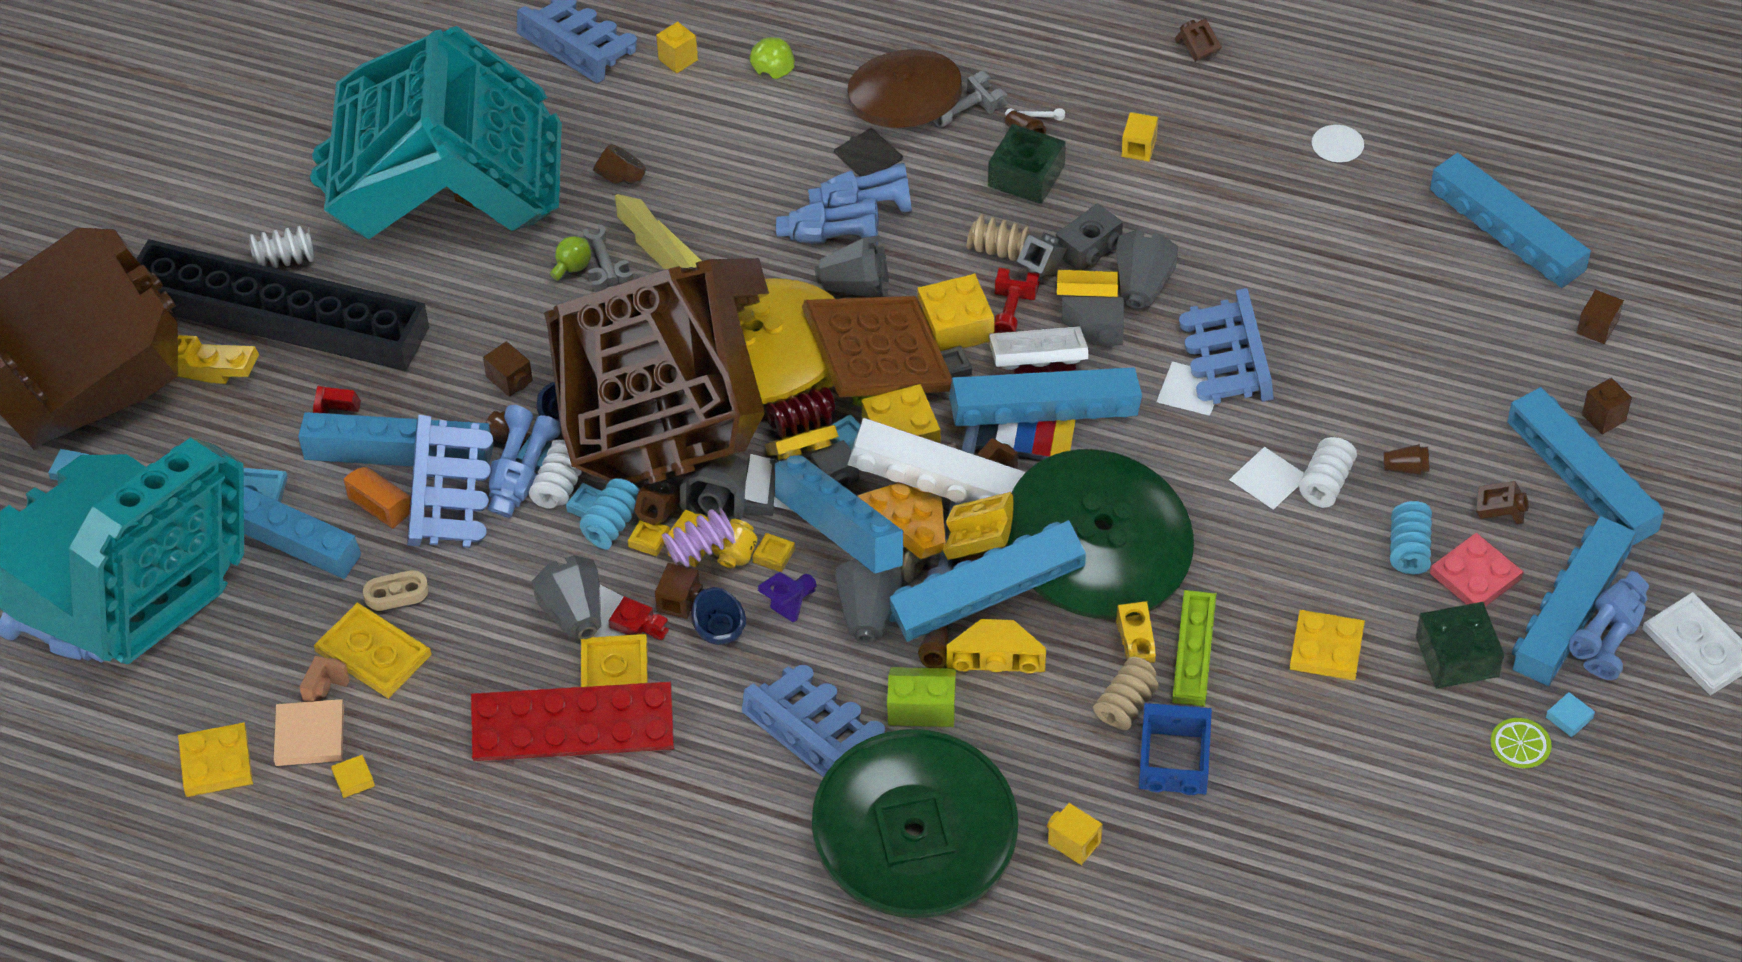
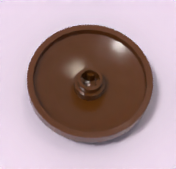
[848,49,962,128]

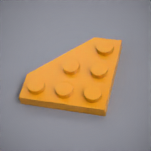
[857,482,946,559]

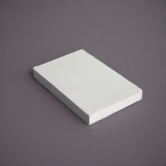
[1642,592,1742,696]

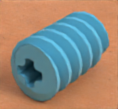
[579,479,640,550]
[1390,501,1432,575]

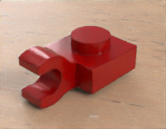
[608,596,669,640]

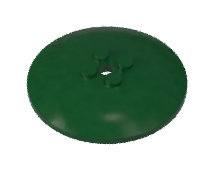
[1006,449,1194,620]
[812,729,1018,918]

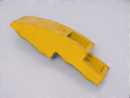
[178,335,259,384]

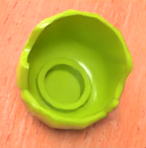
[749,37,795,79]

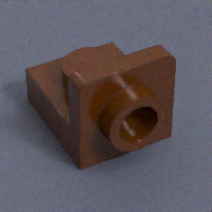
[1174,18,1222,62]
[976,438,1018,469]
[1476,481,1529,524]

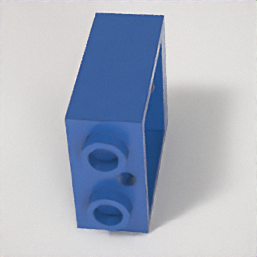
[1138,703,1212,795]

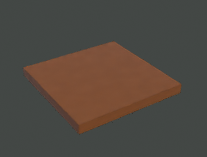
[802,296,952,397]

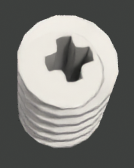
[249,226,314,268]
[1299,437,1357,508]
[529,440,582,509]

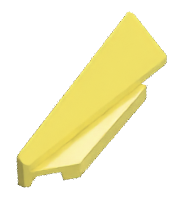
[615,194,702,270]

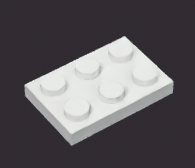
[989,326,1088,369]

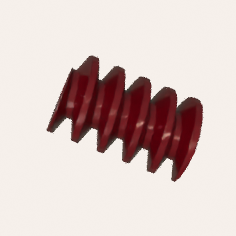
[765,386,835,439]

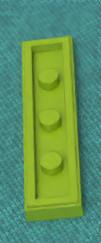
[1172,590,1217,707]

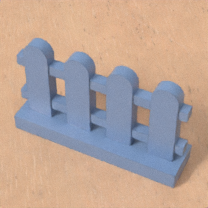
[517,0,637,83]
[1179,288,1274,404]
[407,415,493,548]
[742,665,885,777]

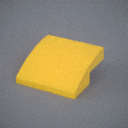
[1057,270,1118,297]
[943,492,1013,560]

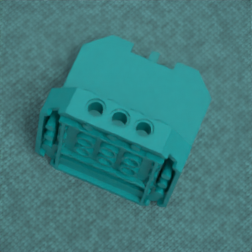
[310,26,562,239]
[0,437,244,664]

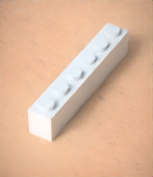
[848,418,1026,503]

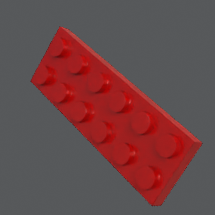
[471,682,674,761]

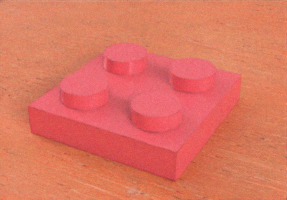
[1430,533,1523,613]

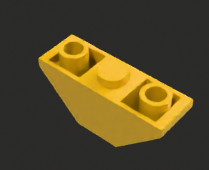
[947,619,1046,673]

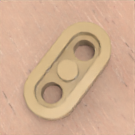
[363,570,429,611]

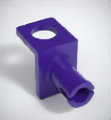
[758,572,817,622]

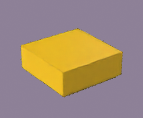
[628,520,670,557]
[752,533,795,572]
[331,754,375,798]

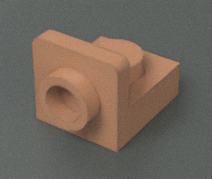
[300,655,350,702]

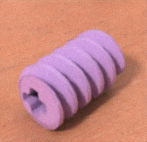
[662,506,736,567]

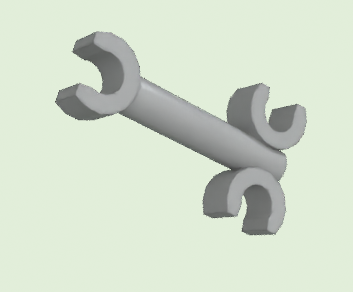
[583,225,634,292]

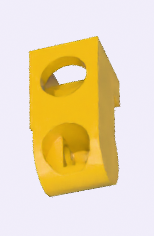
[1116,601,1156,663]

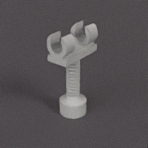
[933,71,1009,128]

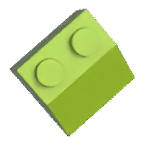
[887,667,956,727]

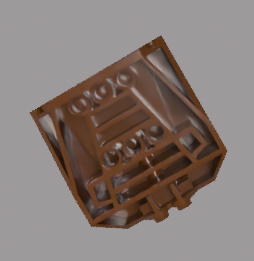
[0,228,178,450]
[544,258,769,485]

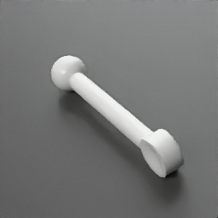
[1005,108,1065,121]

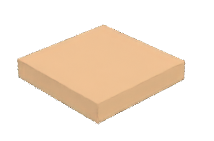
[274,699,344,766]

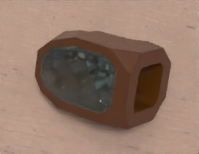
[593,144,646,184]
[634,481,680,525]

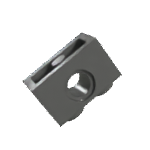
[1056,203,1123,270]

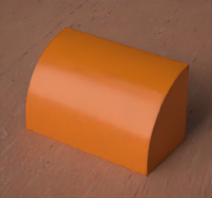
[343,467,411,529]

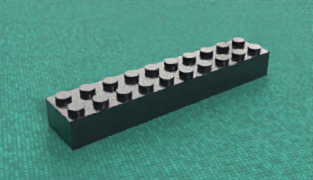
[136,239,429,371]

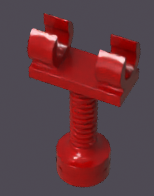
[994,267,1040,333]

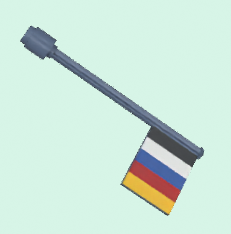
[926,419,1076,578]

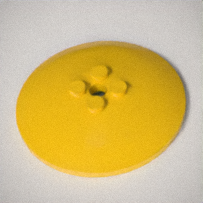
[738,278,835,404]

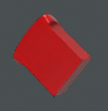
[313,386,361,414]

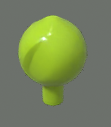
[550,236,591,281]

